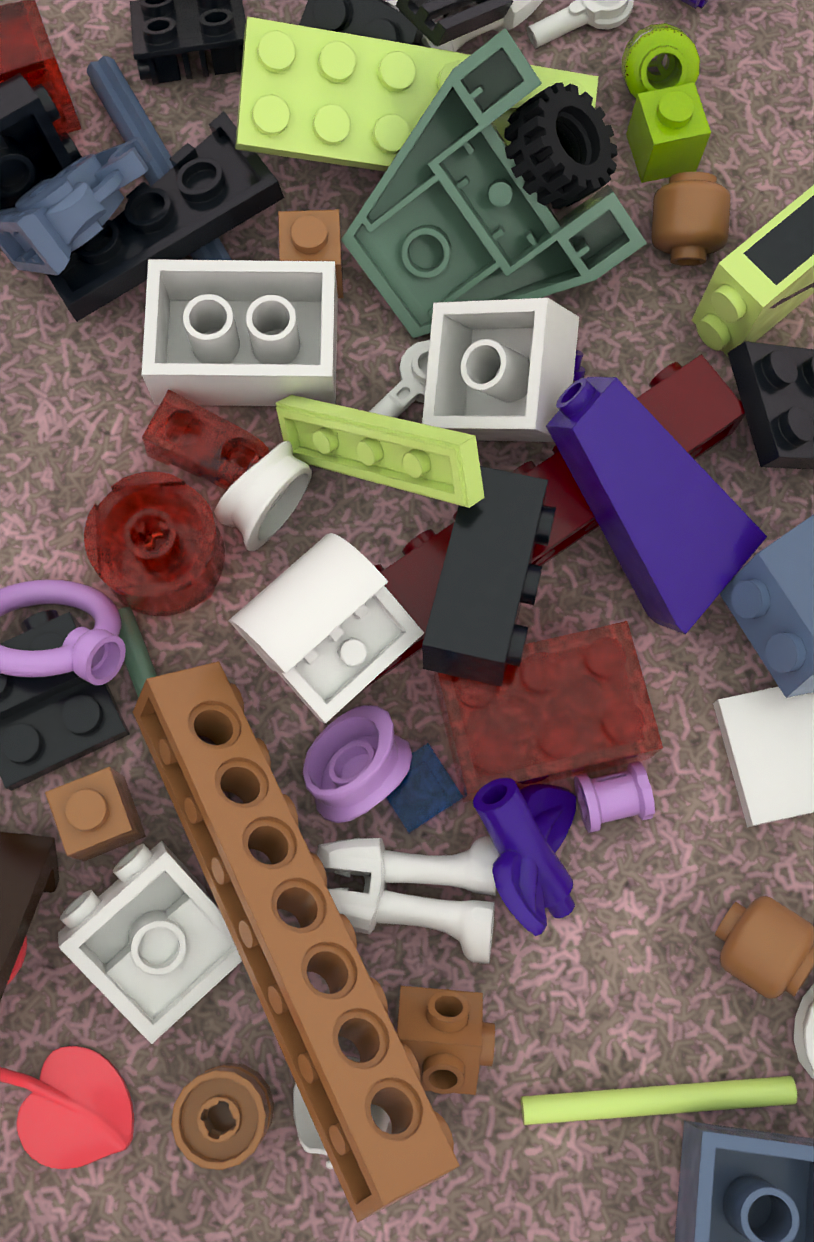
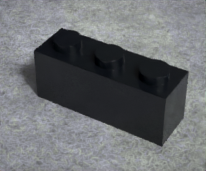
[422,466,556,687]

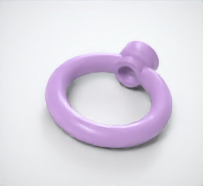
[0,580,126,685]

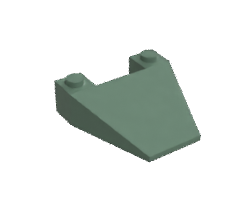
[341,28,647,338]

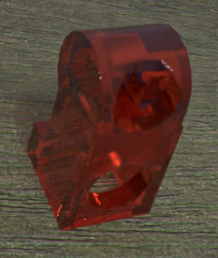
[142,389,270,490]

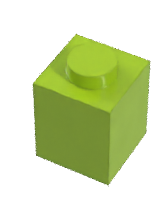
[626,82,711,183]

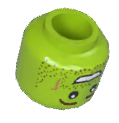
[621,23,700,98]

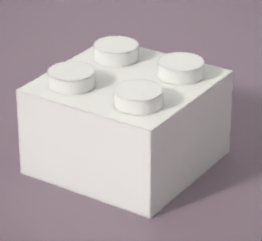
[422,298,579,442]

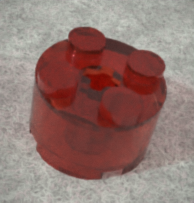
[84,472,225,616]

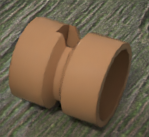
[171,1063,274,1170]

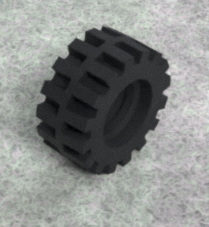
[504,82,618,209]

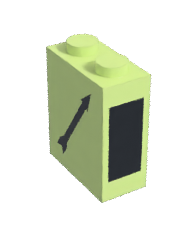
[692,185,814,358]

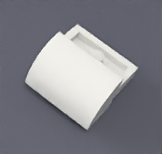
[228,533,424,723]

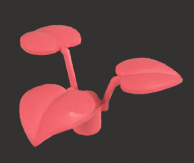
[0,936,134,1169]

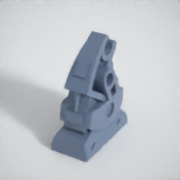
[0,137,153,275]

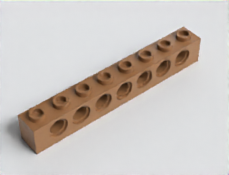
[133,661,460,1223]

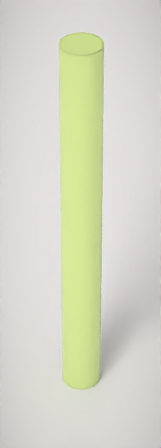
[521,1076,797,1125]

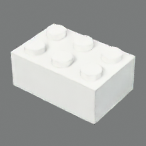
[141,259,338,406]

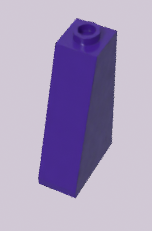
[546,377,767,634]

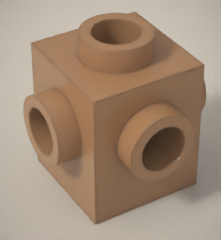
[396,986,495,1095]

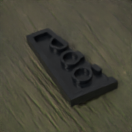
[47,111,284,322]

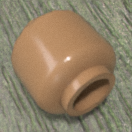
[651,172,731,266]
[715,896,814,999]

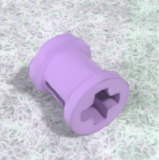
[574,761,655,833]

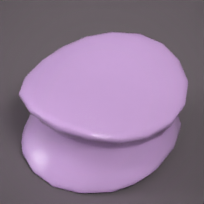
[302,705,413,823]

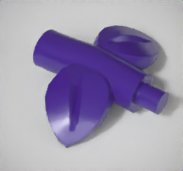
[473,778,577,936]

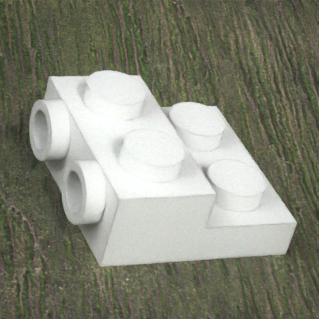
[58,841,242,1044]

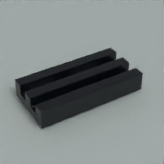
[395,0,513,47]

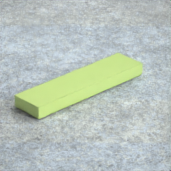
[276,395,485,508]

